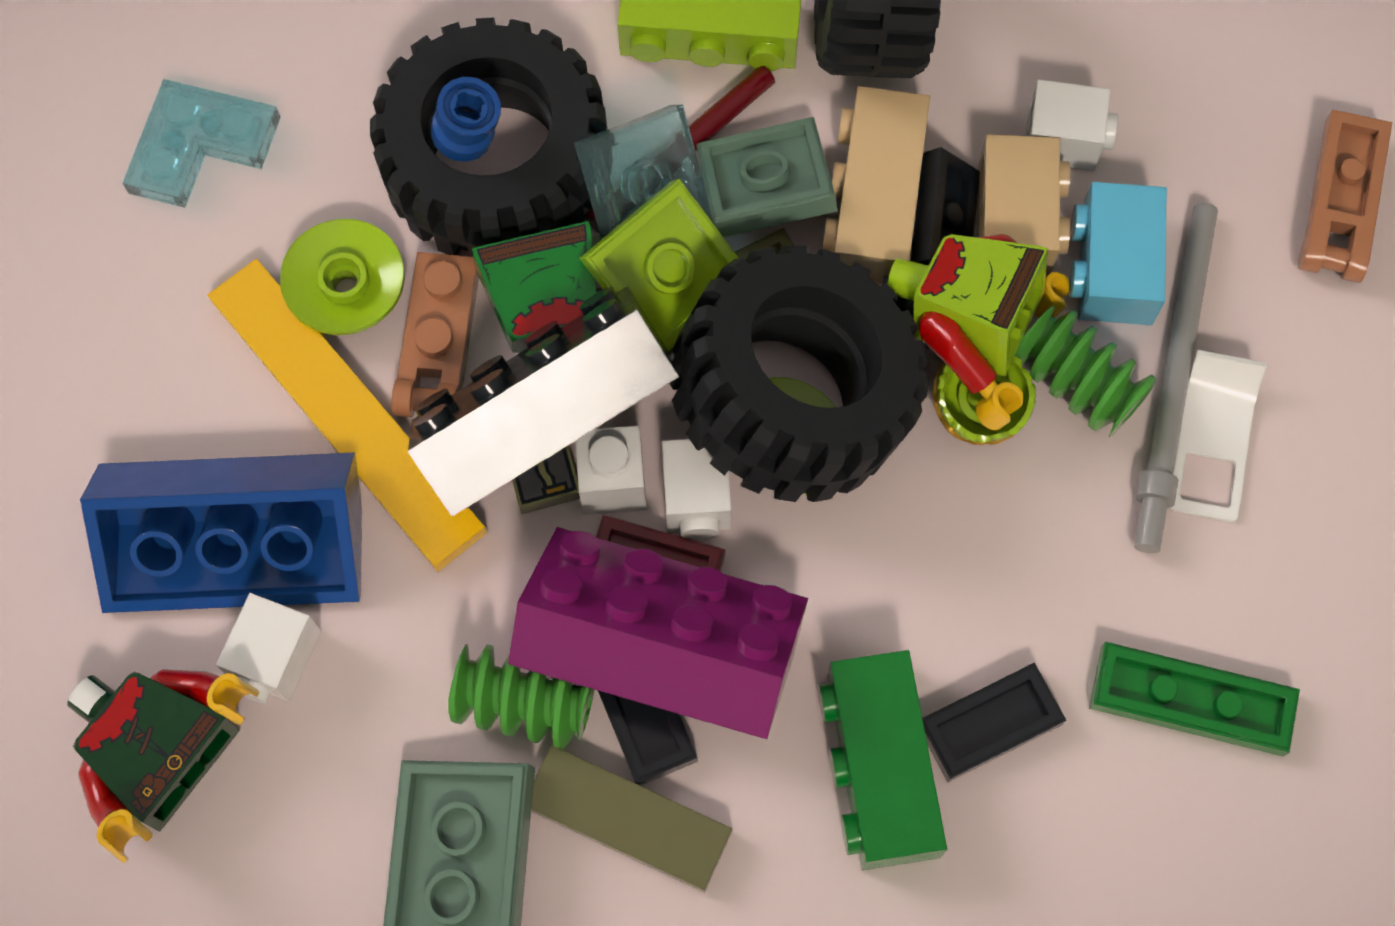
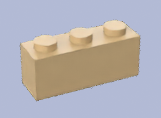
[822,86,930,284]

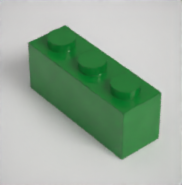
[818,650,948,871]

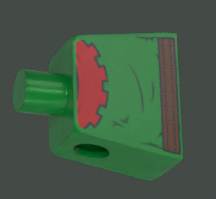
[472,221,596,353]

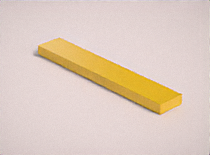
[207,258,487,573]

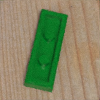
[1089,642,1300,757]

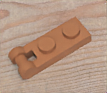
[1298,109,1393,283]
[391,252,479,418]

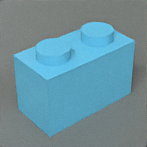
[1069,182,1167,325]

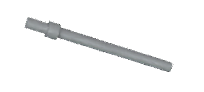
[1134,203,1218,553]

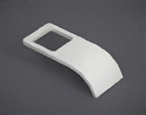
[1169,350,1267,523]

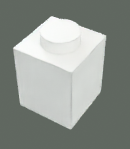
[1026,79,1118,171]
[575,426,647,515]
[662,439,731,540]
[216,593,322,704]

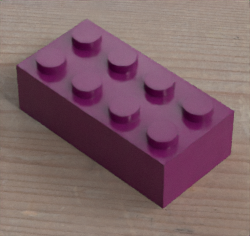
[508,527,809,739]

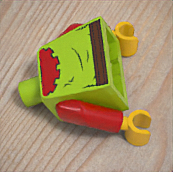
[887,234,1070,430]

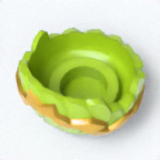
[932,356,1036,445]

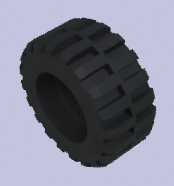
[814,0,941,78]
[370,17,610,257]
[669,245,929,502]

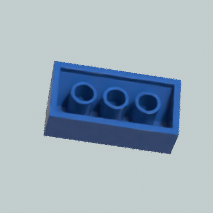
[80,452,362,613]

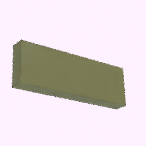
[531,745,733,893]

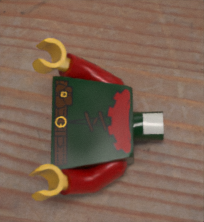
[67,669,260,863]

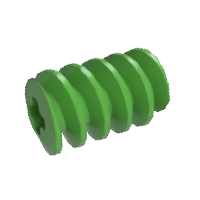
[1015,306,1156,437]
[448,644,595,750]

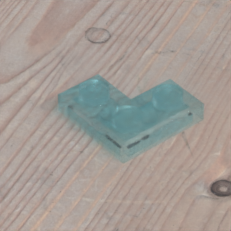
[122,79,281,208]

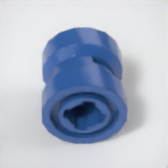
[431,77,501,162]

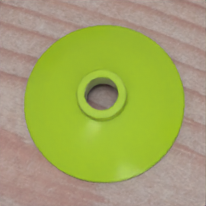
[280,219,405,335]

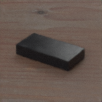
[922,662,1067,783]
[597,690,698,786]

